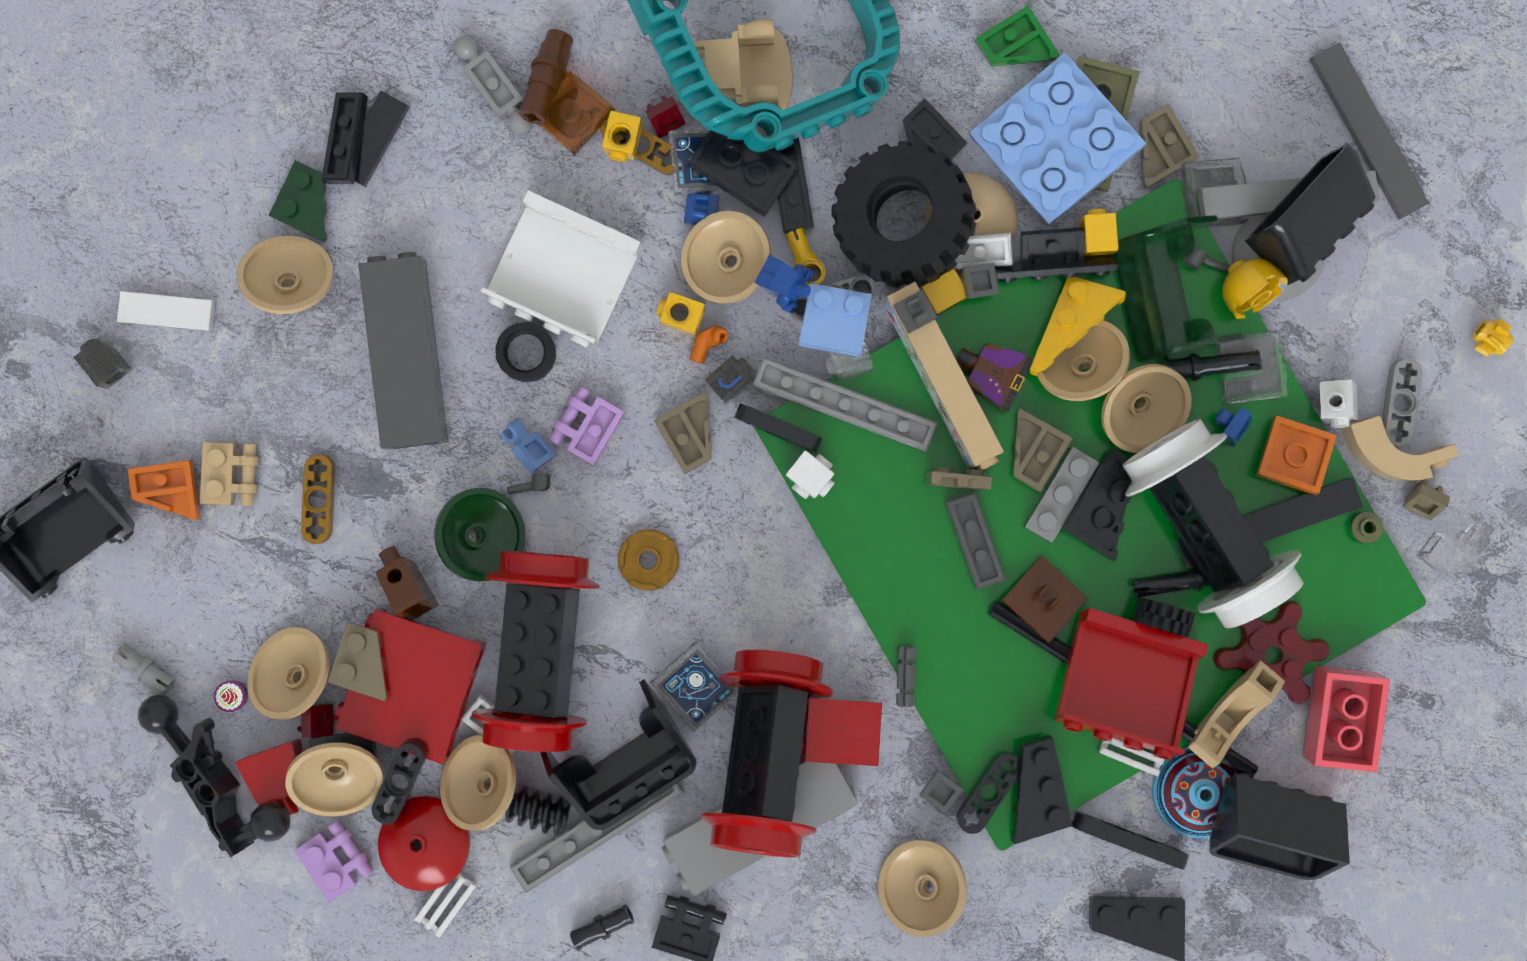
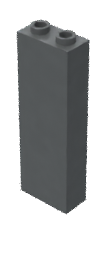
[358,252,448,450]

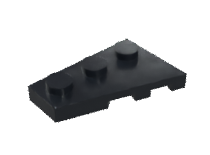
[1061,449,1132,561]
[1011,735,1073,844]
[1089,896,1185,961]

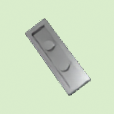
[1024,447,1099,543]

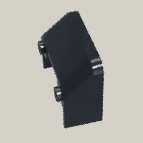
[540,679,697,830]

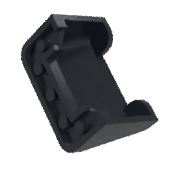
[0,457,135,602]

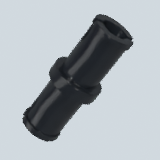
[570,904,634,950]

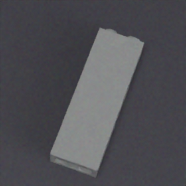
[662,761,858,896]

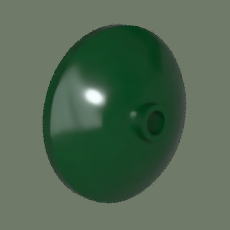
[434,488,525,582]

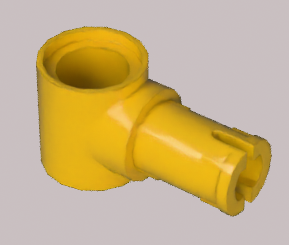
[785,228,826,286]

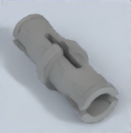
[112,643,176,695]

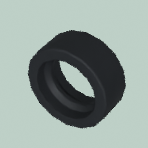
[495,322,556,382]

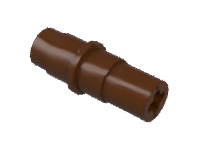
[519,29,574,125]

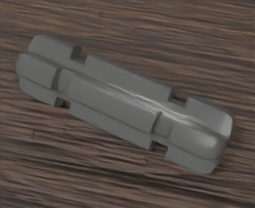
[896,645,916,707]

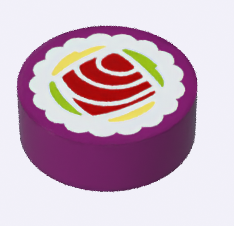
[214,680,248,712]

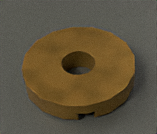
[618,530,679,591]

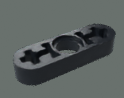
[734,403,823,453]
[371,738,428,824]
[956,752,1018,834]

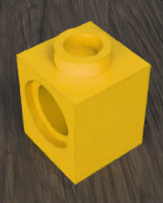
[602,110,643,163]
[1079,209,1118,257]
[920,269,966,316]
[656,292,706,337]

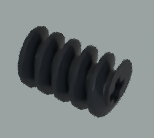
[505,785,572,837]

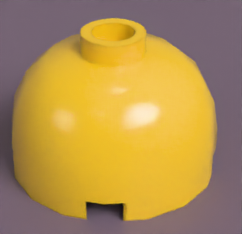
[1222,259,1288,319]

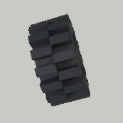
[1133,597,1195,638]

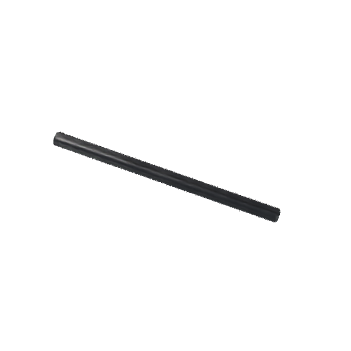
[988,601,1258,778]

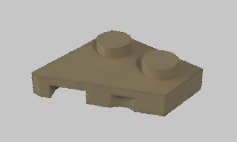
[1139,104,1199,189]
[654,391,711,475]
[925,467,992,490]
[327,622,389,701]

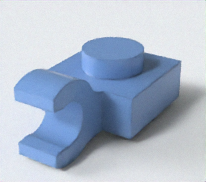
[500,419,556,474]

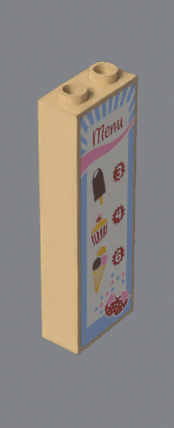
[883,282,1004,470]

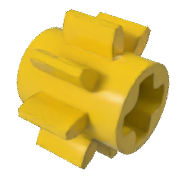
[1472,318,1514,357]

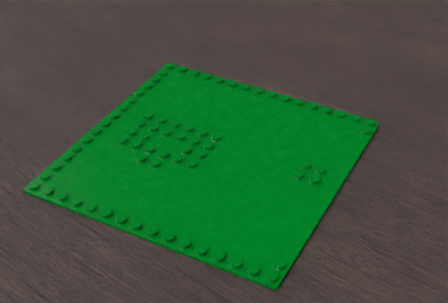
[754,179,1426,851]

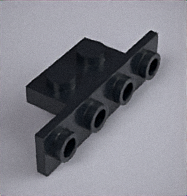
[995,227,1119,282]

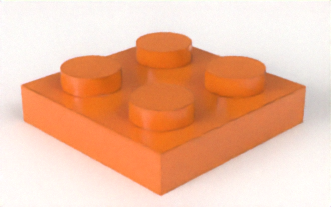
[1255,415,1337,495]

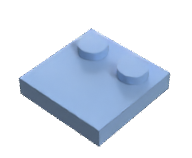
[799,283,872,357]

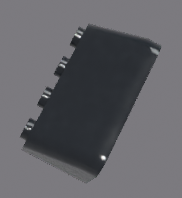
[1245,143,1376,285]
[1209,773,1350,880]

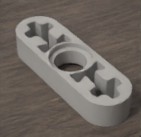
[1382,358,1422,447]

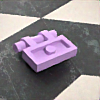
[549,386,625,466]
[294,820,373,902]

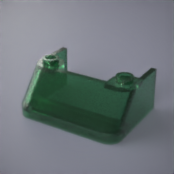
[1114,215,1243,360]

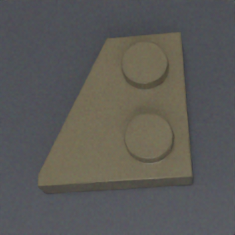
[1013,408,1073,493]

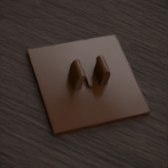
[1001,556,1088,643]

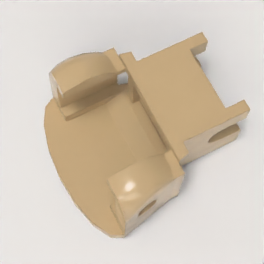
[693,18,792,110]

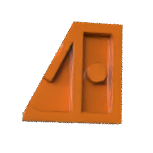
[128,460,201,520]

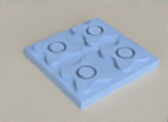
[969,52,1146,226]

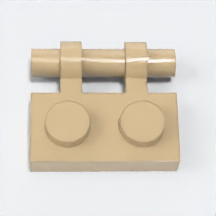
[200,442,259,506]

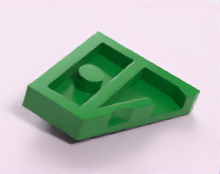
[975,6,1060,67]

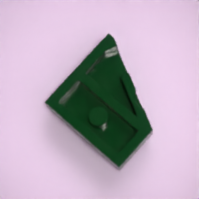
[268,160,327,242]

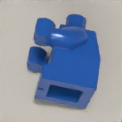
[754,255,814,314]

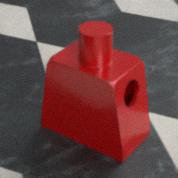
[235,738,303,815]

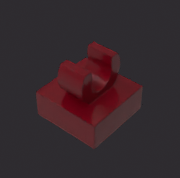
[645,96,686,138]
[297,703,334,738]

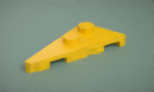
[1030,277,1126,376]

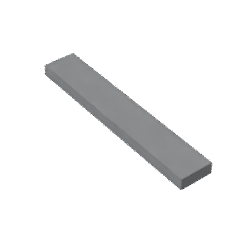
[1197,170,1380,221]
[752,357,937,452]
[509,783,684,893]

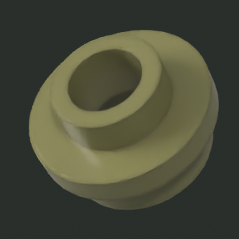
[1351,512,1383,543]

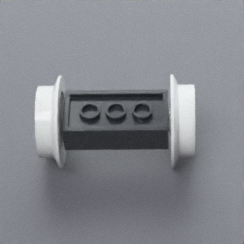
[1122,418,1304,628]

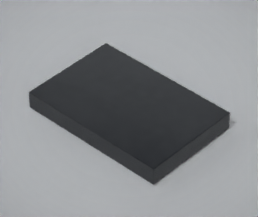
[687,131,799,217]

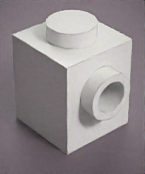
[1320,379,1358,428]
[785,450,835,499]

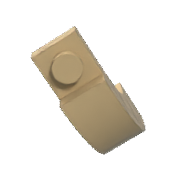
[1341,416,1459,481]
[1188,660,1285,768]

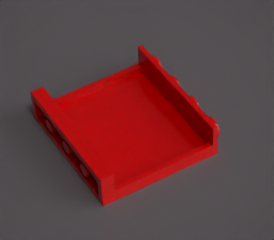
[334,608,487,764]
[1054,608,1209,760]

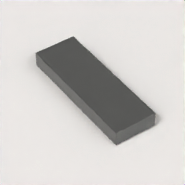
[945,492,1006,590]

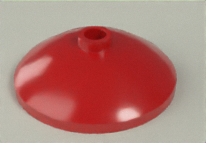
[378,796,470,891]

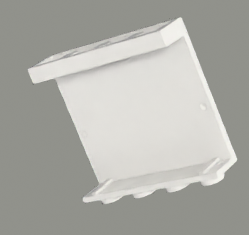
[481,190,643,348]

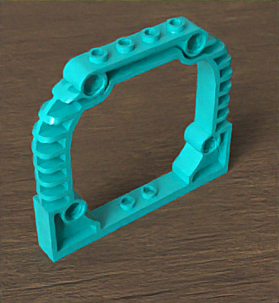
[627,0,900,152]

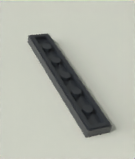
[1174,477,1363,569]

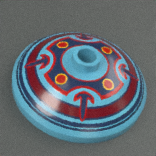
[1152,745,1239,838]

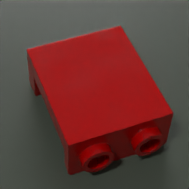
[800,698,882,766]

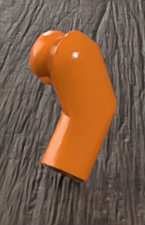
[689,325,729,364]

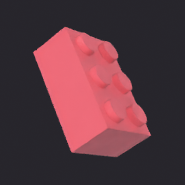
[1303,666,1390,772]

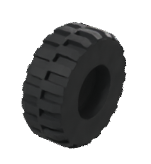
[831,141,976,288]

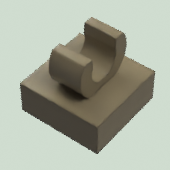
[1403,479,1450,520]

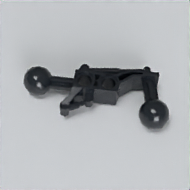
[137,694,291,857]

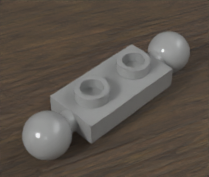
[454,35,533,134]

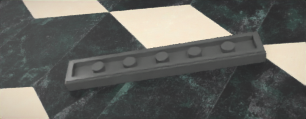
[1310,42,1429,220]

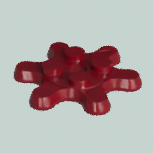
[1213,600,1330,704]

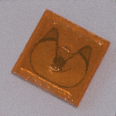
[537,71,615,156]

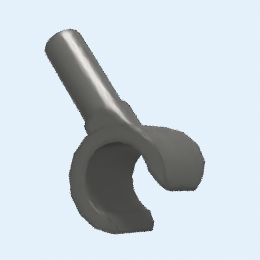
[1183,249,1229,272]
[507,473,550,494]

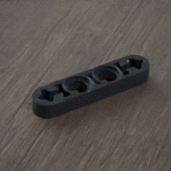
[1071,811,1190,870]

